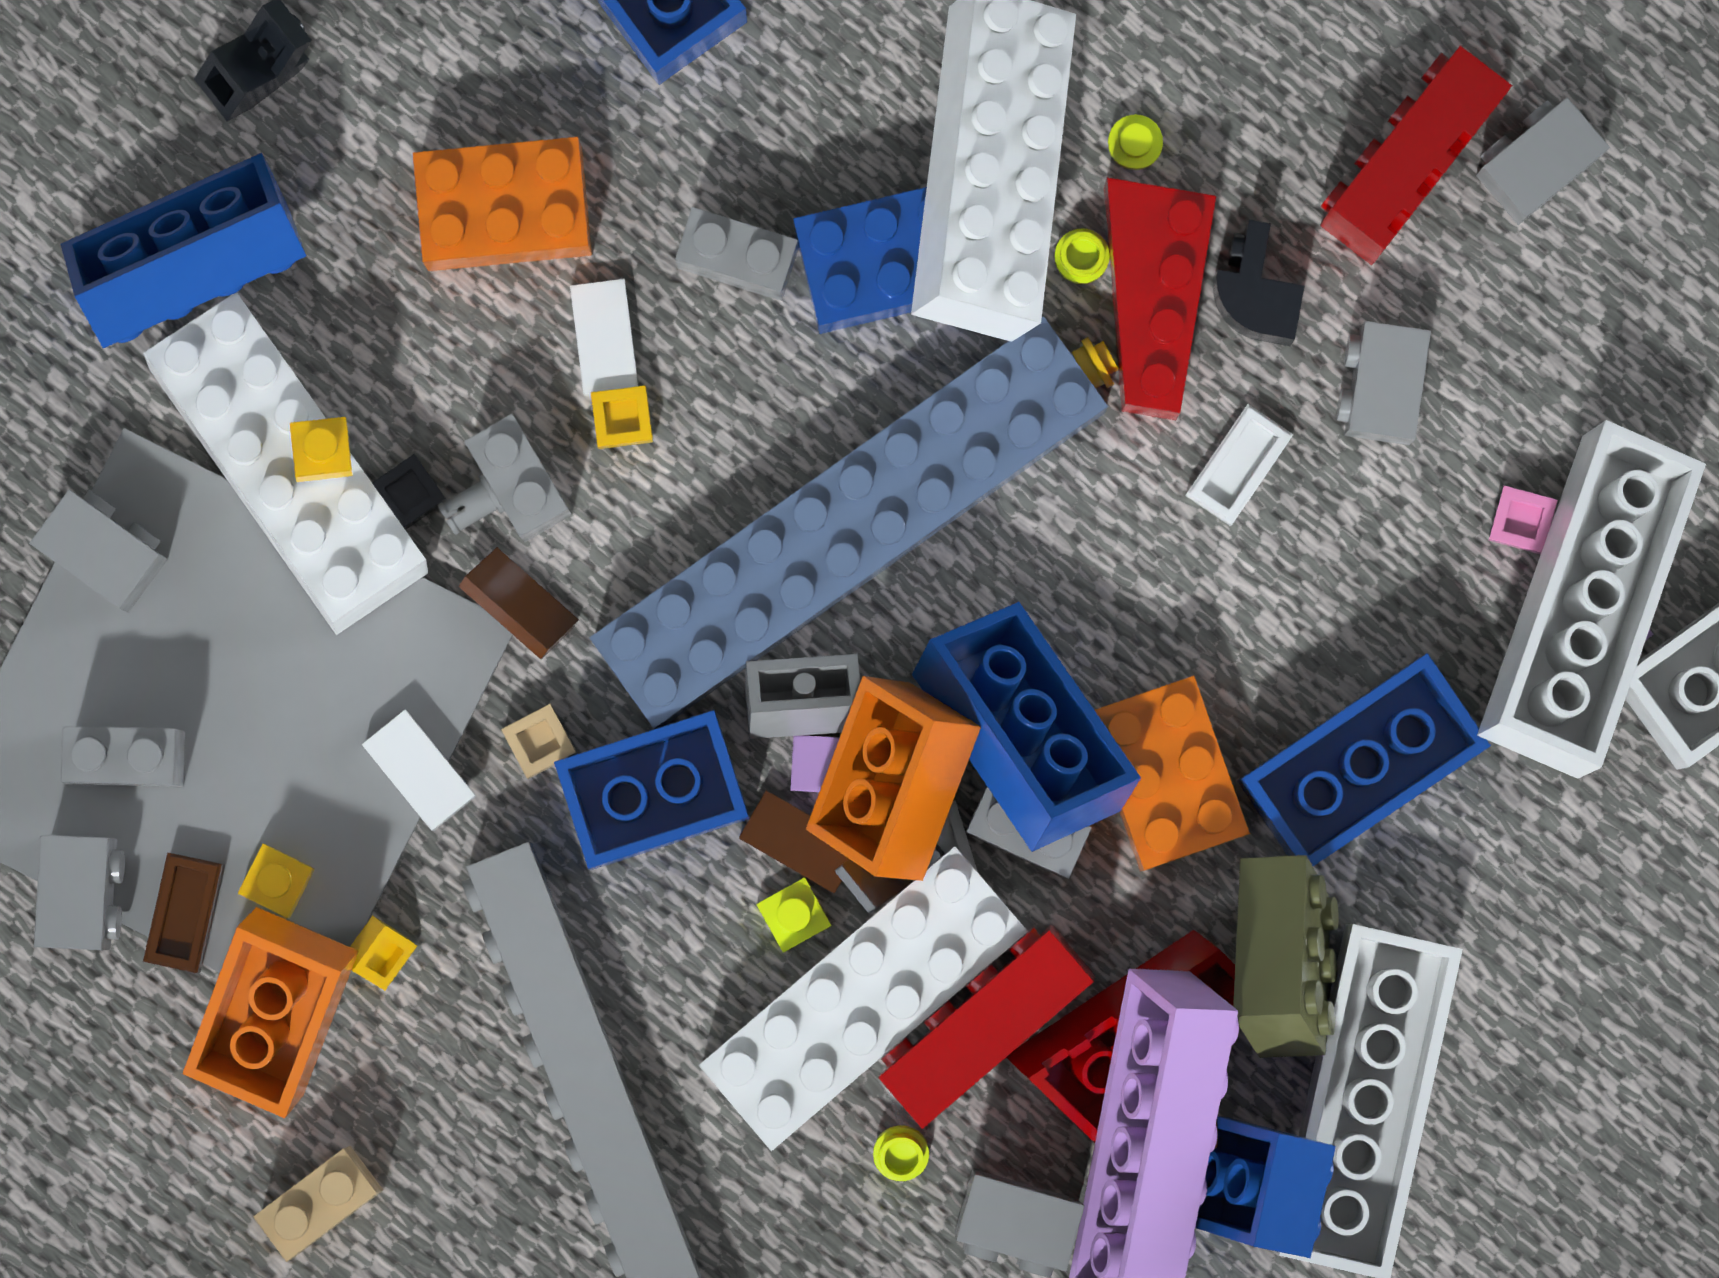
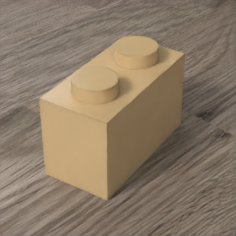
[253,1146,383,1262]

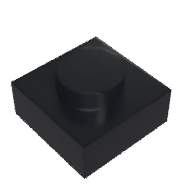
[372,454,447,530]

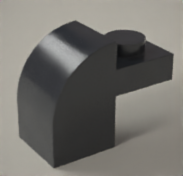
[194,0,312,122]
[1213,219,1305,346]

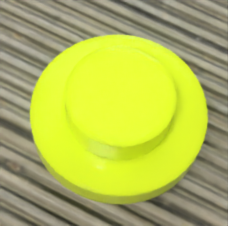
[1108,114,1163,170]
[1054,228,1110,284]
[873,1125,929,1181]

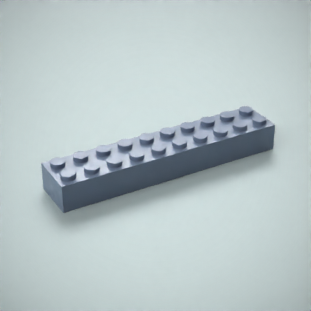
[589,316,1108,729]

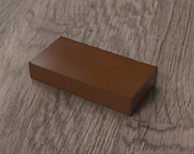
[458,547,579,659]
[739,790,849,894]
[143,852,225,973]

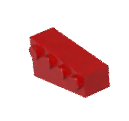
[1320,45,1513,266]
[1104,177,1216,421]
[878,925,1095,1129]
[1006,930,1235,1143]

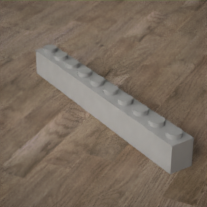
[462,842,702,1278]

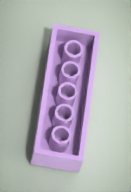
[1069,969,1239,1278]

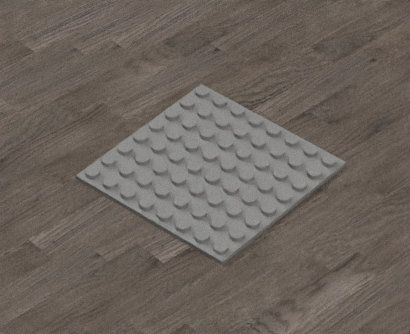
[0,428,513,973]

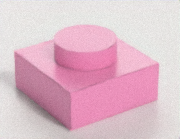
[1489,486,1558,555]

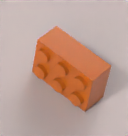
[413,137,592,271]
[806,676,981,881]
[1095,676,1250,872]
[182,907,359,1118]

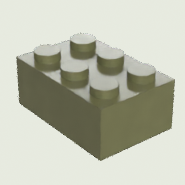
[1233,855,1339,1058]

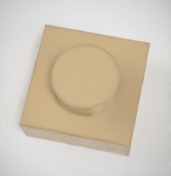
[501,704,577,779]

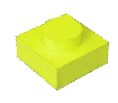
[756,877,832,953]

